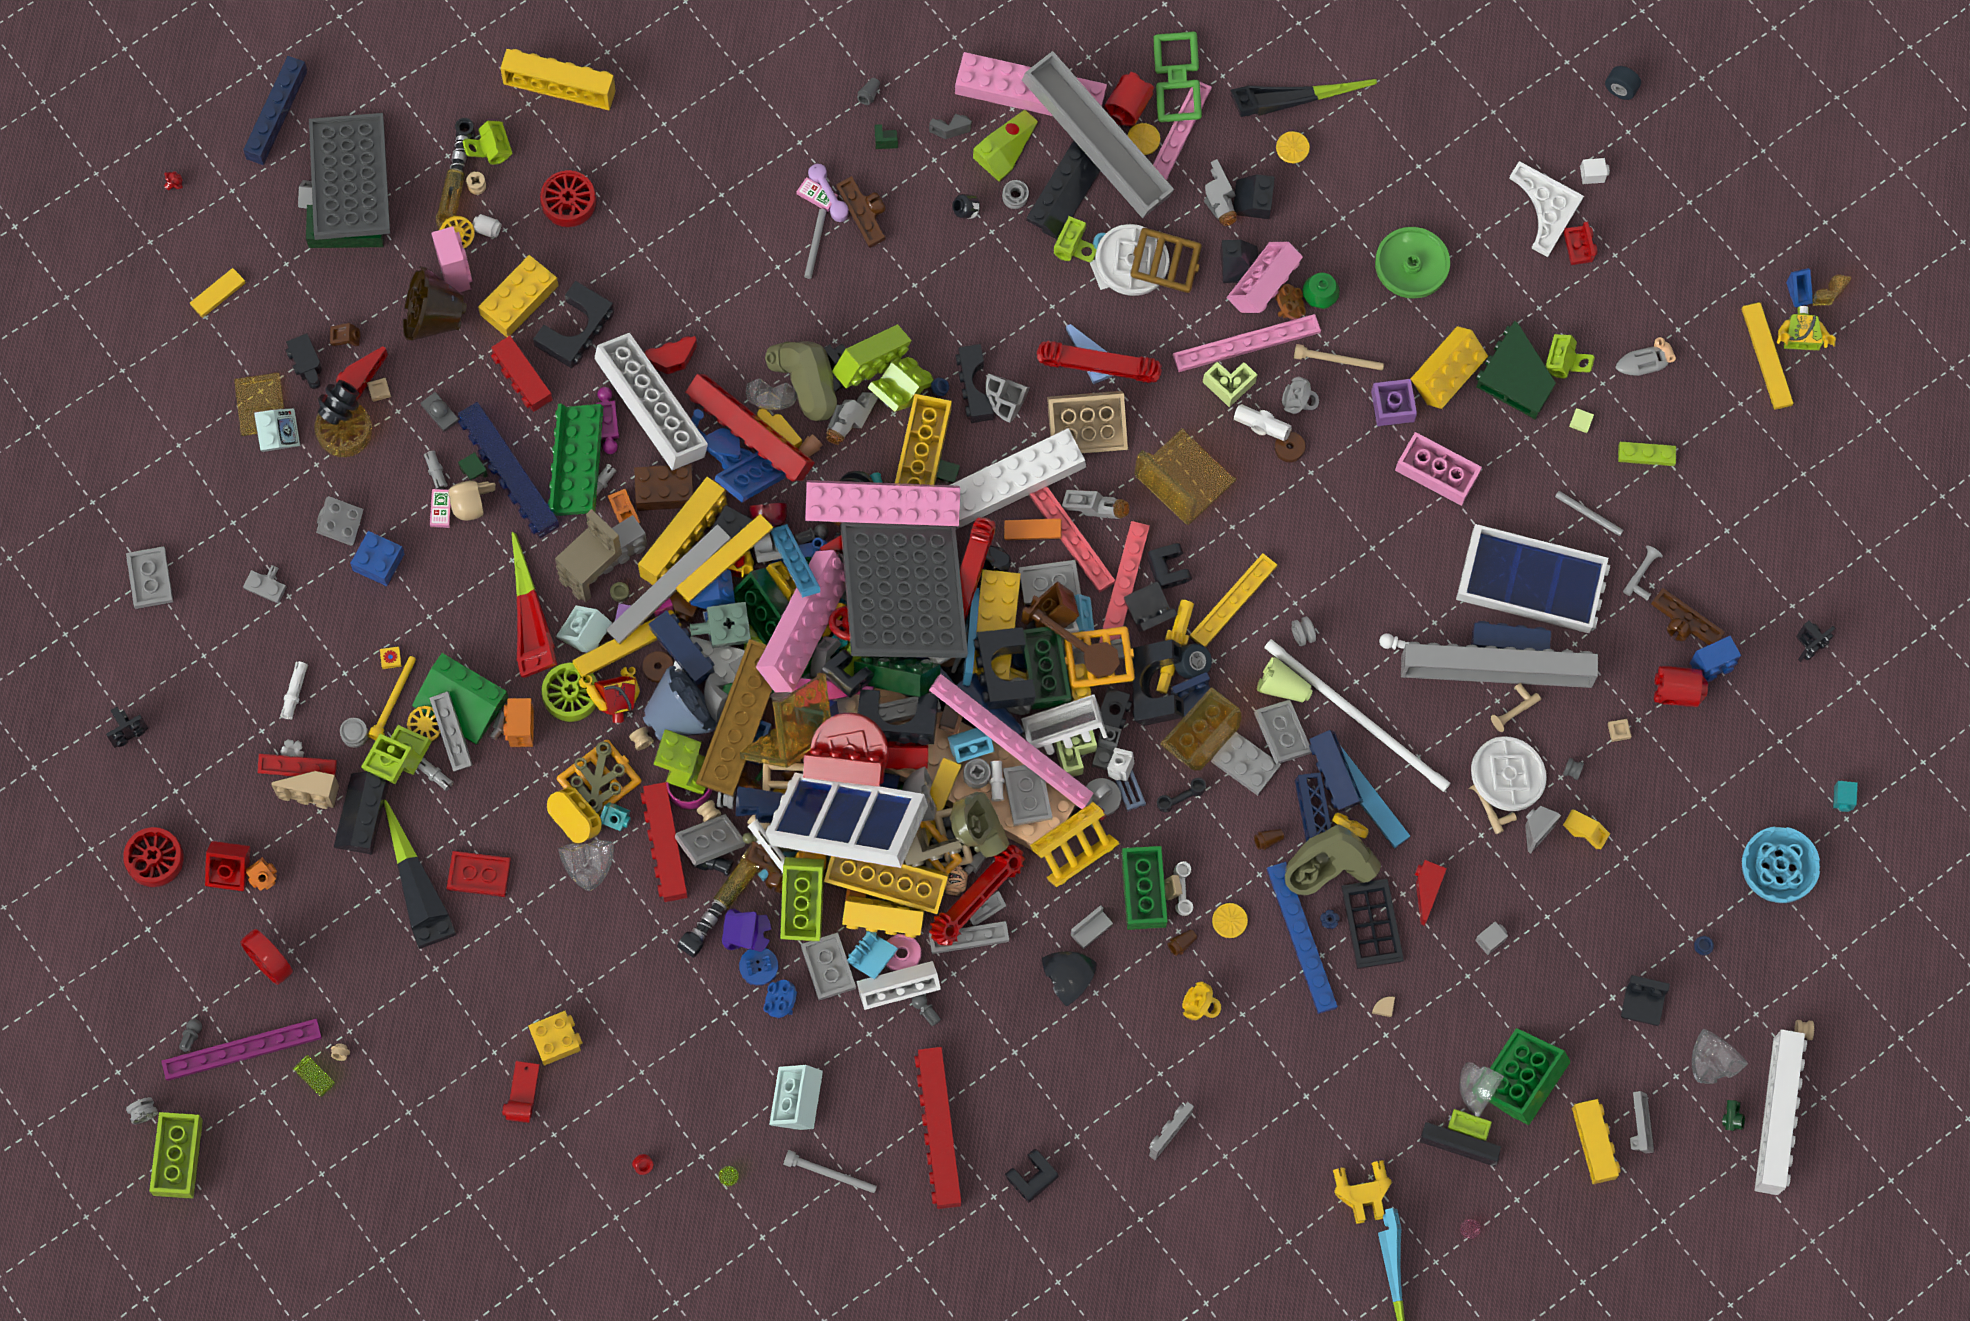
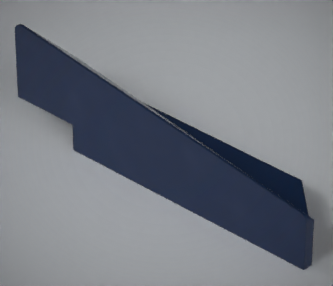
[736,787,833,823]

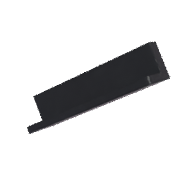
[1419,1122,1501,1167]

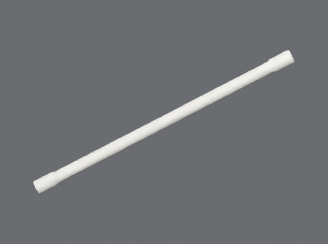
[1264,639,1451,792]

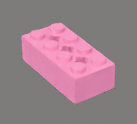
[431,226,473,292]
[1227,242,1303,313]
[1395,432,1482,506]

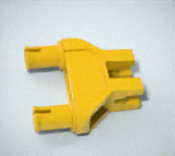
[1333,1160,1392,1224]

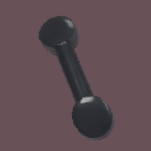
[1157,778,1206,813]

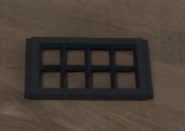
[1341,879,1404,969]

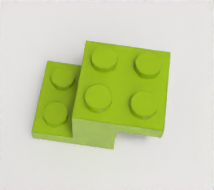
[868,357,934,412]
[361,725,432,784]
[653,729,705,795]

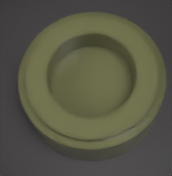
[610,582,630,602]

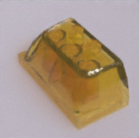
[1160,687,1241,771]

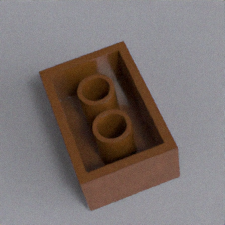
[634,464,693,511]

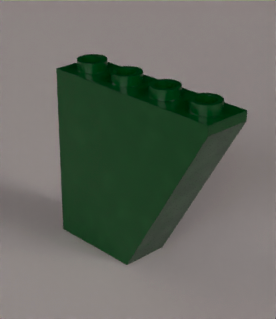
[1476,321,1556,419]

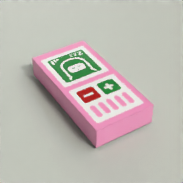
[797,177,838,212]
[430,489,451,528]

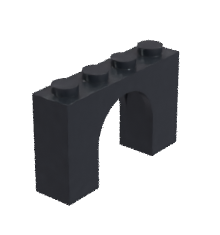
[533,281,614,368]
[973,627,1036,710]
[1132,639,1184,726]
[857,689,938,745]

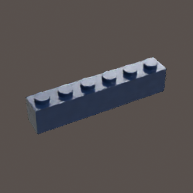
[243,56,307,165]

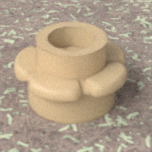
[331,1044,350,1061]

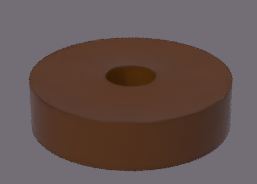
[1274,432,1305,462]
[643,651,673,683]

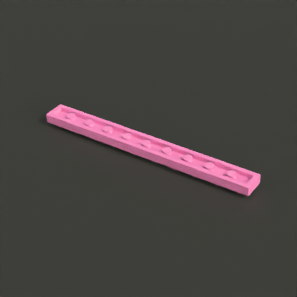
[929,674,1094,809]

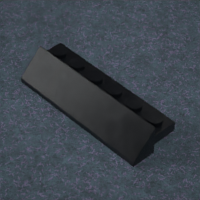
[1026,140,1101,240]

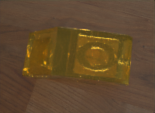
[1813,275,1851,306]

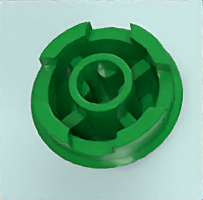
[1303,273,1340,309]

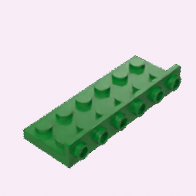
[548,403,604,516]

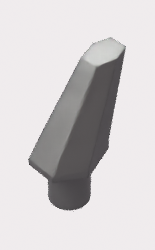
[490,710,506,740]

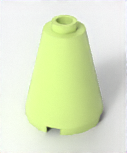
[1257,657,1313,702]

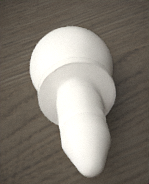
[1379,633,1409,650]

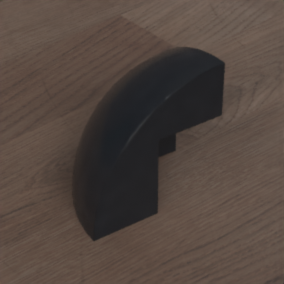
[1042,951,1097,1007]

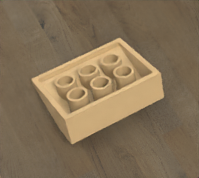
[1047,391,1128,453]

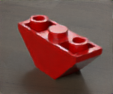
[644,336,697,374]

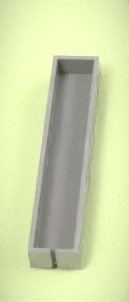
[1022,51,1174,218]
[1401,642,1598,688]

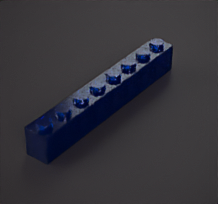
[458,402,559,538]

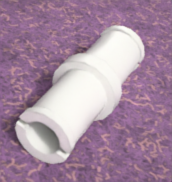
[989,761,1005,802]

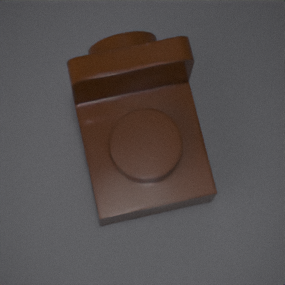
[330,323,361,347]

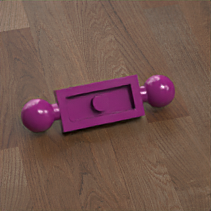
[596,387,619,454]

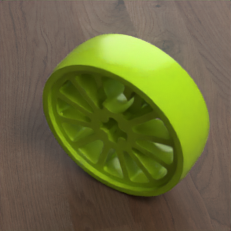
[541,663,598,722]

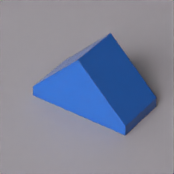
[1786,268,1813,307]

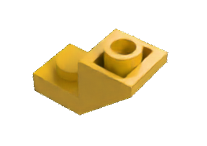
[1563,810,1610,849]

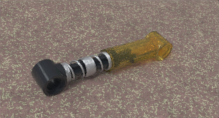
[436,118,475,230]
[677,848,761,958]

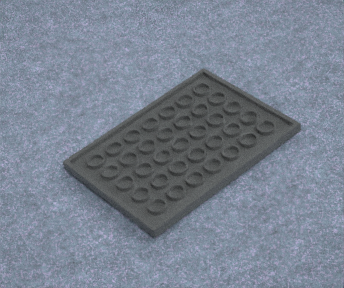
[841,522,968,658]

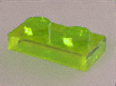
[293,1055,335,1097]

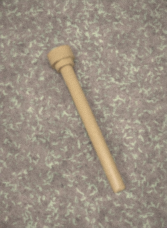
[1294,344,1384,370]

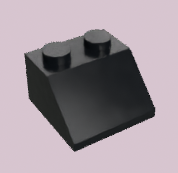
[1233,174,1275,219]

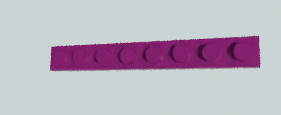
[161,1018,322,1081]

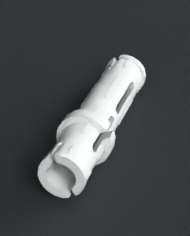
[280,662,308,719]
[747,819,785,873]

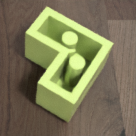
[1203,362,1257,407]
[1054,730,1097,777]

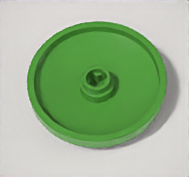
[1375,227,1450,298]

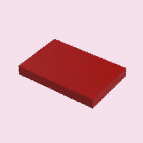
[447,851,511,897]

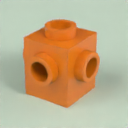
[246,857,277,891]

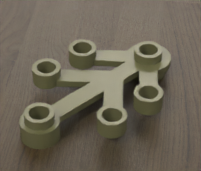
[571,742,625,813]

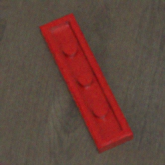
[257,753,337,777]

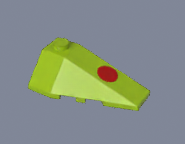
[973,110,1038,182]

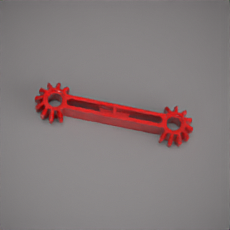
[1037,341,1162,383]
[960,518,996,625]
[929,845,1025,946]

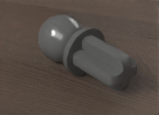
[795,524,829,545]
[912,994,940,1026]
[179,1019,202,1052]

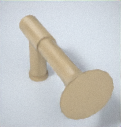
[1491,683,1541,732]
[1469,785,1517,834]

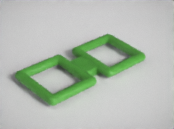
[1153,32,1202,122]

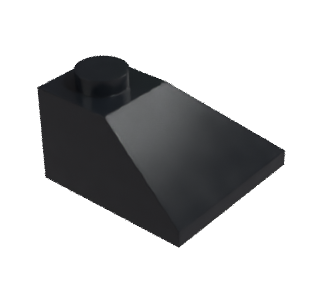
[1220,239,1258,283]

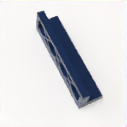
[1295,772,1331,842]

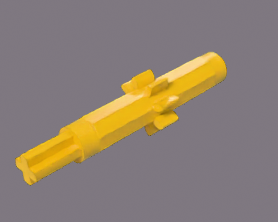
[1156,600,1194,694]

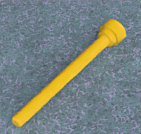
[367,656,416,741]

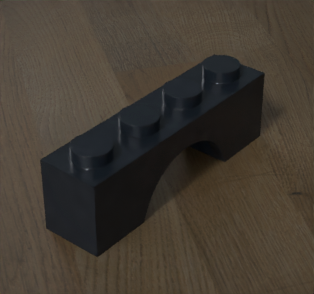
[955,344,994,423]

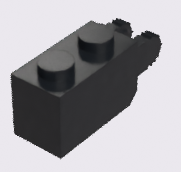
[285,333,322,389]

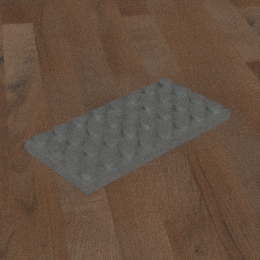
[309,113,390,240]

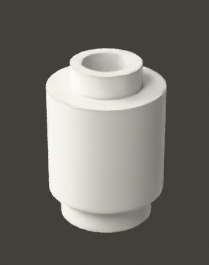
[472,214,501,238]

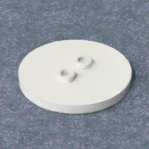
[1095,224,1169,296]
[1471,737,1546,811]

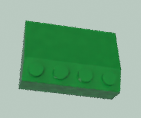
[412,653,508,745]
[1474,1028,1571,1125]

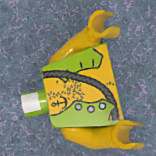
[1777,306,1836,351]

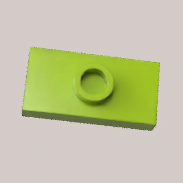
[1447,1109,1492,1141]

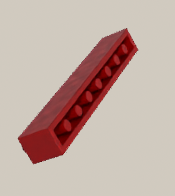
[685,374,815,482]
[914,1047,961,1209]

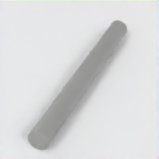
[804,209,826,279]
[1555,491,1624,536]

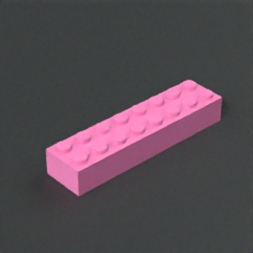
[955,52,1107,116]
[805,480,960,526]
[756,550,846,693]

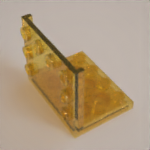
[1134,428,1236,525]
[740,672,831,768]

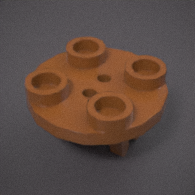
[1275,284,1306,320]

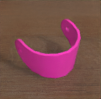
[666,782,712,810]

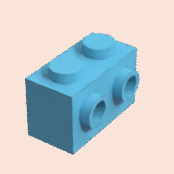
[948,728,994,763]

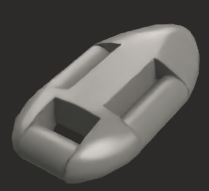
[1616,347,1669,376]

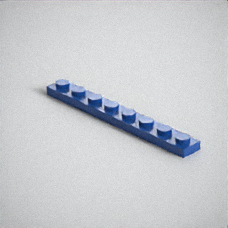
[1267,862,1337,1014]

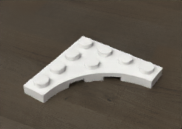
[1509,161,1584,257]

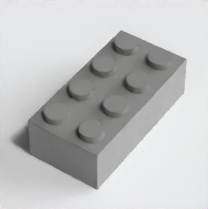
[591,515,647,584]

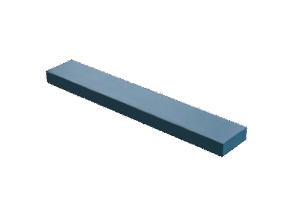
[770,524,821,598]
[963,588,980,686]
[1340,745,1410,849]

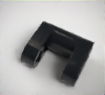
[1146,543,1192,590]
[821,649,874,698]
[1004,1149,1059,1203]

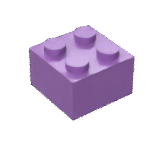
[1371,379,1417,426]

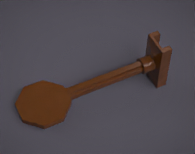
[1021,595,1120,678]

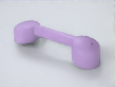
[808,164,849,222]

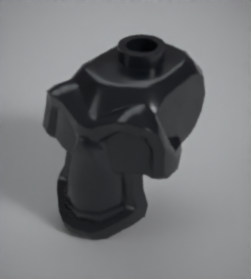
[982,546,1011,572]

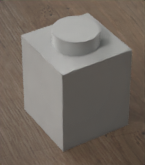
[1475,922,1508,955]

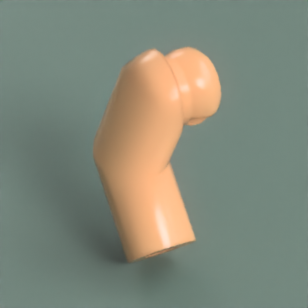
[1654,337,1676,363]

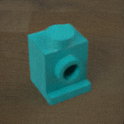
[600,802,631,831]

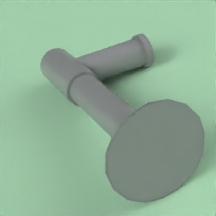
[1623,545,1663,601]

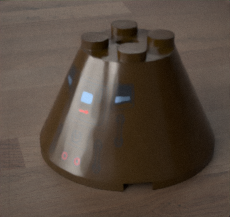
[403,266,467,341]

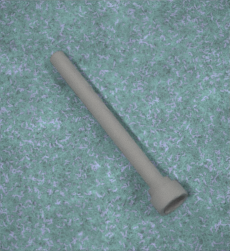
[783,1150,877,1193]

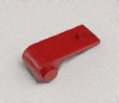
[502,1061,540,1123]

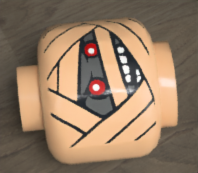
[944,866,968,895]

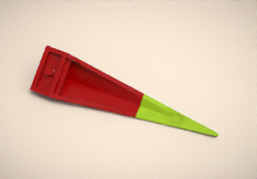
[512,532,557,678]

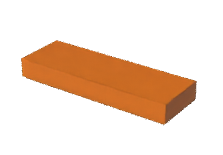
[1004,519,1062,540]

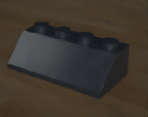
[334,771,389,855]

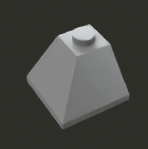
[1525,806,1561,854]

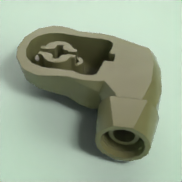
[765,341,837,421]
[950,792,1009,857]
[1285,825,1381,895]

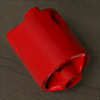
[1104,72,1154,127]
[1654,666,1708,707]

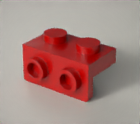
[1563,221,1597,265]

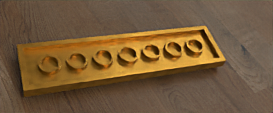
[696,639,772,797]

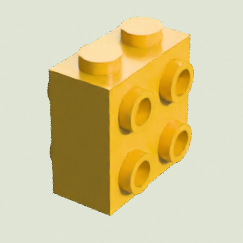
[528,1011,583,1066]

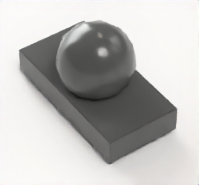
[420,392,459,432]

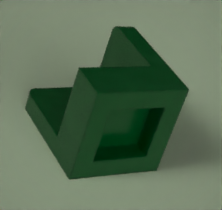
[875,124,898,149]
[458,452,488,480]

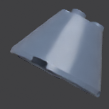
[643,666,717,741]

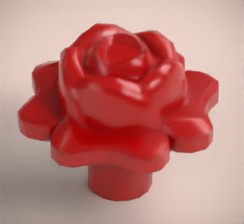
[164,171,183,190]

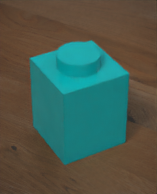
[1833,781,1858,812]

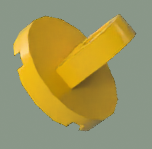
[1332,813,1369,838]
[1182,982,1221,1020]

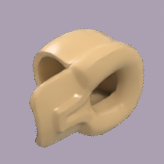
[448,481,496,521]

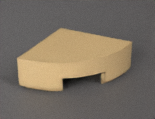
[1372,997,1395,1017]

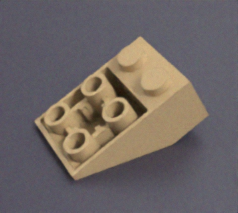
[272,771,339,809]

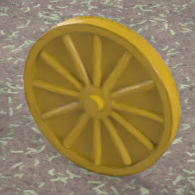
[1127,123,1160,155]
[1276,131,1310,163]
[1212,903,1248,938]

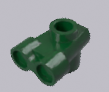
[1722,1100,1745,1131]

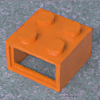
[503,698,534,747]

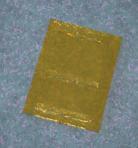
[234,373,284,436]

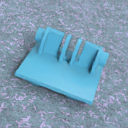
[847,931,898,980]

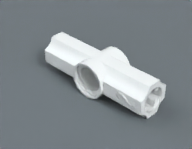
[1234,404,1292,441]

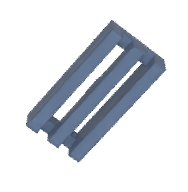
[1115,770,1146,812]

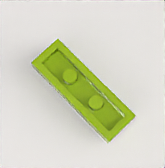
[1618,442,1676,466]

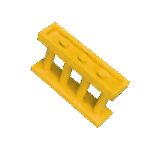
[1030,802,1119,887]

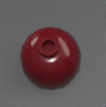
[749,503,787,528]

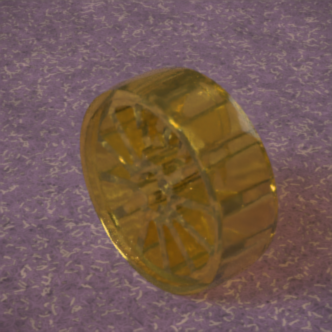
[314,404,372,457]

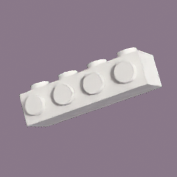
[857,961,941,1010]

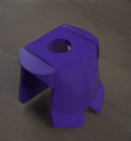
[722,909,771,952]

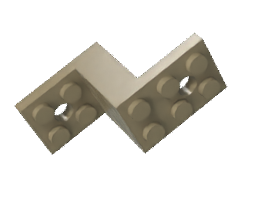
[555,509,622,602]
[852,805,964,867]

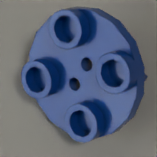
[739,948,778,986]
[763,980,797,1018]

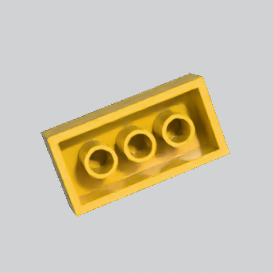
[478,255,558,337]
[1411,326,1488,409]
[842,895,925,938]

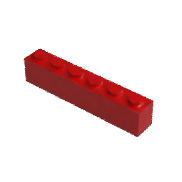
[640,782,687,902]

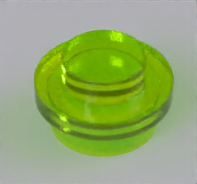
[719,1166,739,1186]

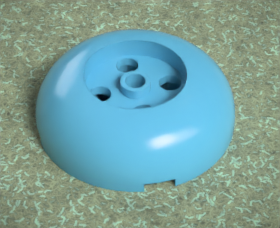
[1742,827,1820,903]

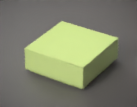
[1569,408,1594,433]

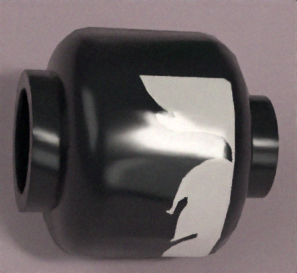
[952,194,980,219]

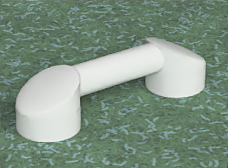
[1174,861,1193,916]

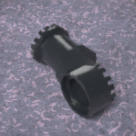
[692,857,734,877]

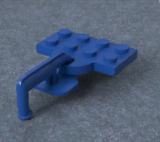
[691,409,786,502]

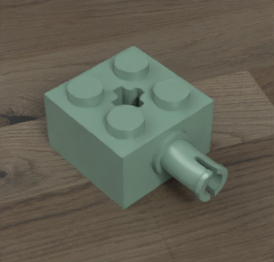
[690,602,751,648]

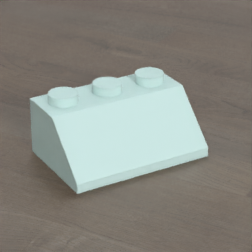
[769,1065,823,1130]

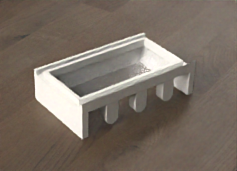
[1021,694,1107,755]

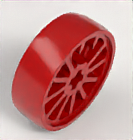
[540,170,597,227]
[123,827,184,887]
[240,929,293,985]

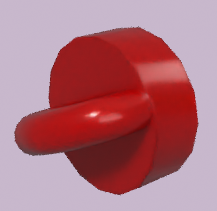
[632,1154,654,1175]

